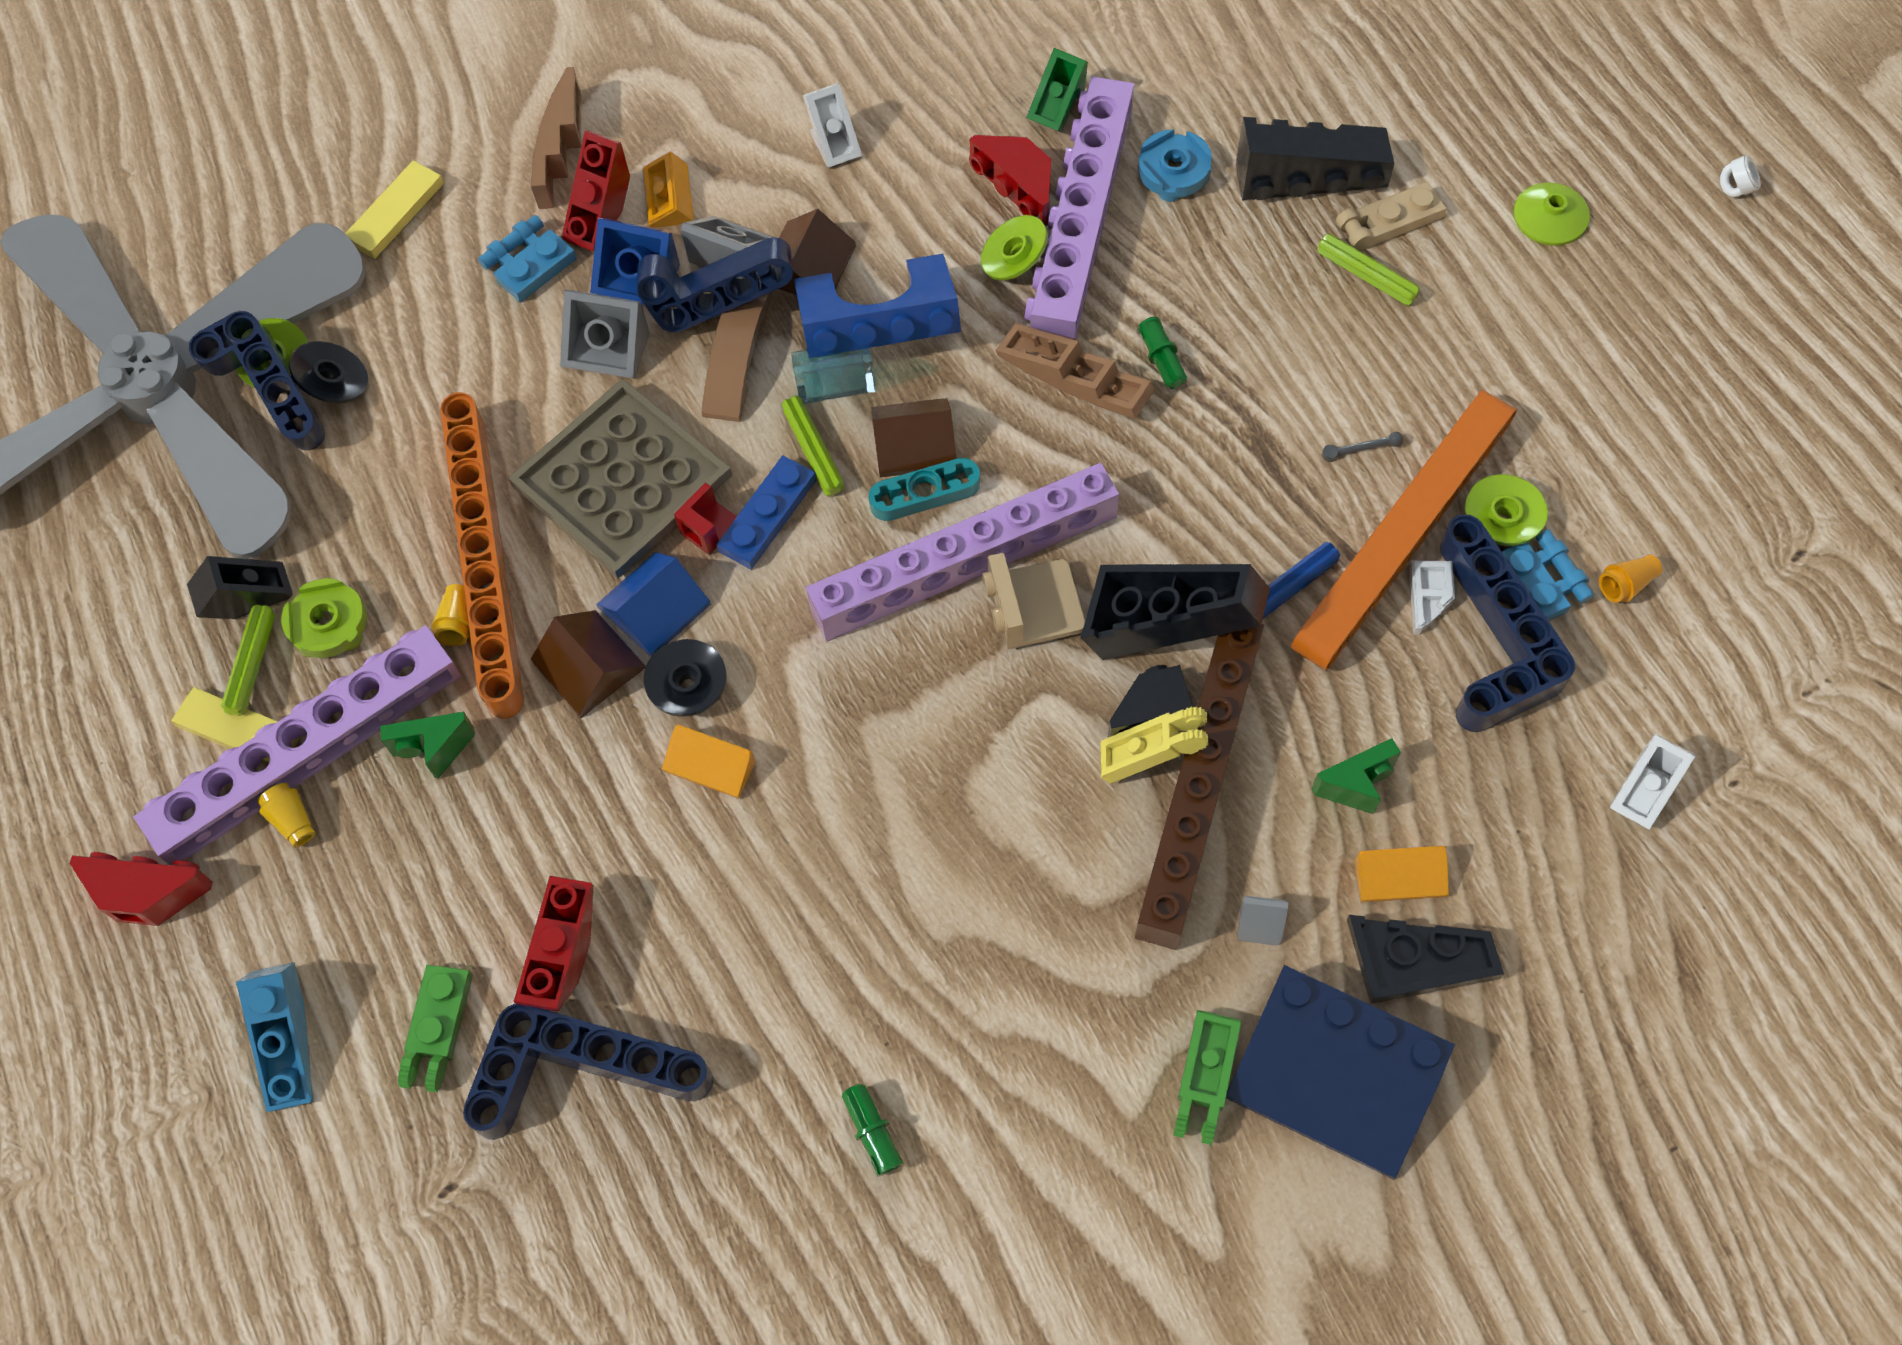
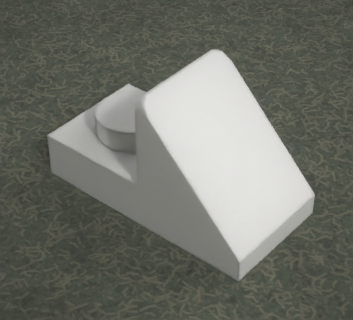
[803,83,862,168]
[1610,733,1695,830]

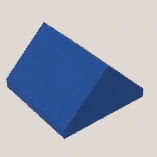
[590,217,680,305]
[596,552,711,657]

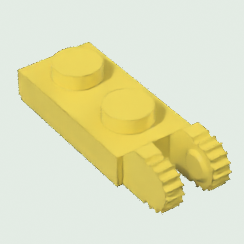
[1100,706,1208,784]

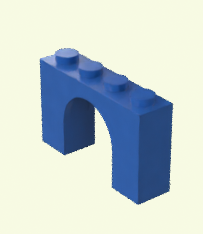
[794,254,961,358]

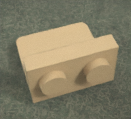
[982,553,1085,650]

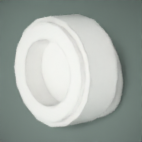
[1720,155,1761,197]

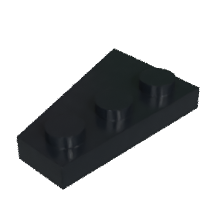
[1347,915,1504,1004]

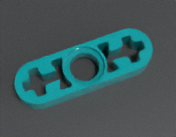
[868,458,980,521]

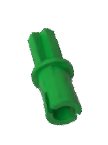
[1137,317,1187,389]
[842,1083,904,1177]

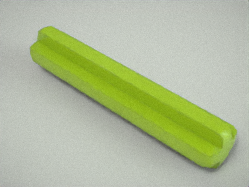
[1317,233,1420,306]
[782,396,844,496]
[221,605,275,716]

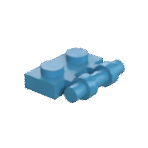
[477,215,577,303]
[1502,529,1595,621]

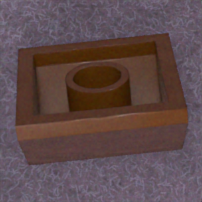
[779,209,856,295]
[871,398,957,478]
[531,610,645,718]

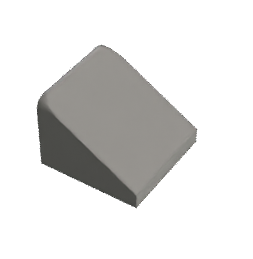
[1237,896,1289,946]

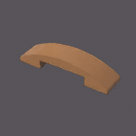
[701,292,771,422]

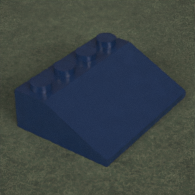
[1226,965,1455,1180]

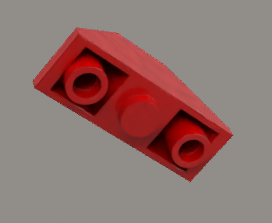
[561,130,630,251]
[969,135,1052,226]
[69,852,213,926]
[514,876,594,1012]

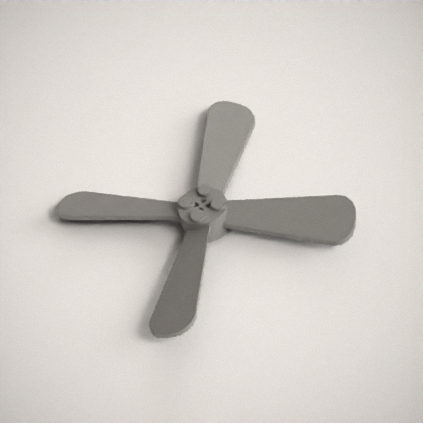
[0,214,365,559]

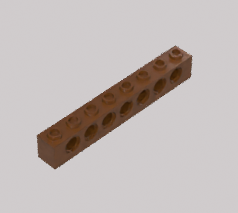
[1135,624,1264,950]

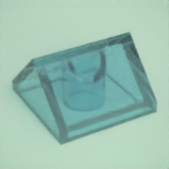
[791,348,876,404]

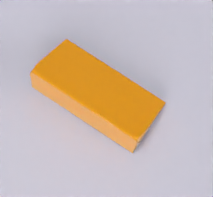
[643,151,694,228]
[662,724,756,799]
[1354,846,1449,903]

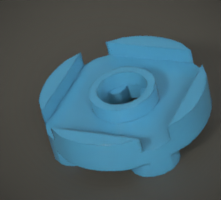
[1138,130,1212,202]

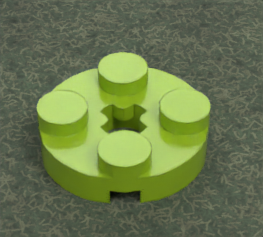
[281,578,367,658]

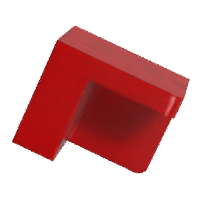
[674,483,737,555]

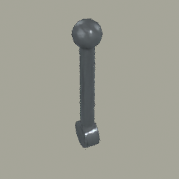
[1322,432,1404,462]

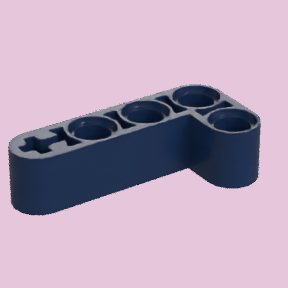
[637,237,793,333]
[188,311,325,451]

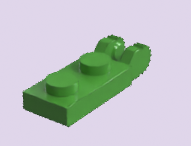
[398,964,473,1093]
[1173,1010,1242,1145]

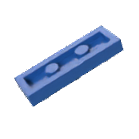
[716,455,817,570]

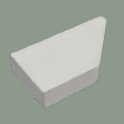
[1409,560,1455,634]

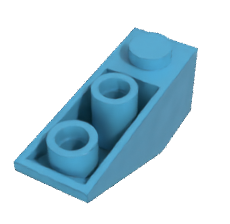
[236,962,313,1112]

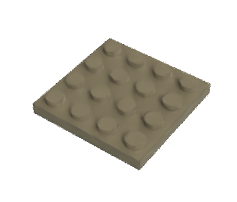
[508,378,732,579]

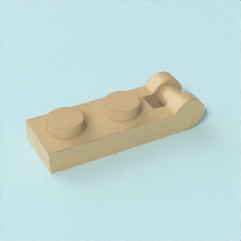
[1336,181,1447,251]

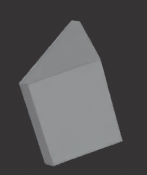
[681,216,771,279]
[560,290,650,378]

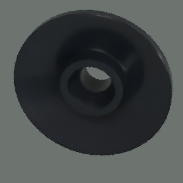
[289,341,368,403]
[643,639,727,717]

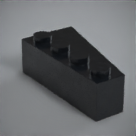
[1235,117,1395,201]
[1081,564,1270,660]

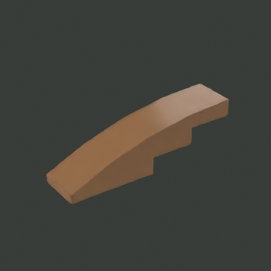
[531,67,582,209]
[996,323,1154,419]

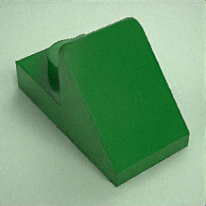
[1026,48,1088,133]
[380,711,475,778]
[1311,738,1401,813]

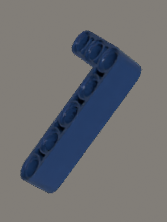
[1440,514,1575,732]
[463,1004,713,1140]

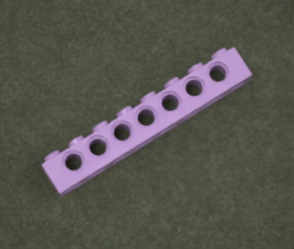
[1024,76,1134,340]
[805,463,1119,641]
[133,625,462,865]

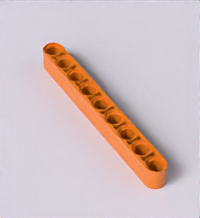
[1291,389,1517,671]
[440,392,524,719]

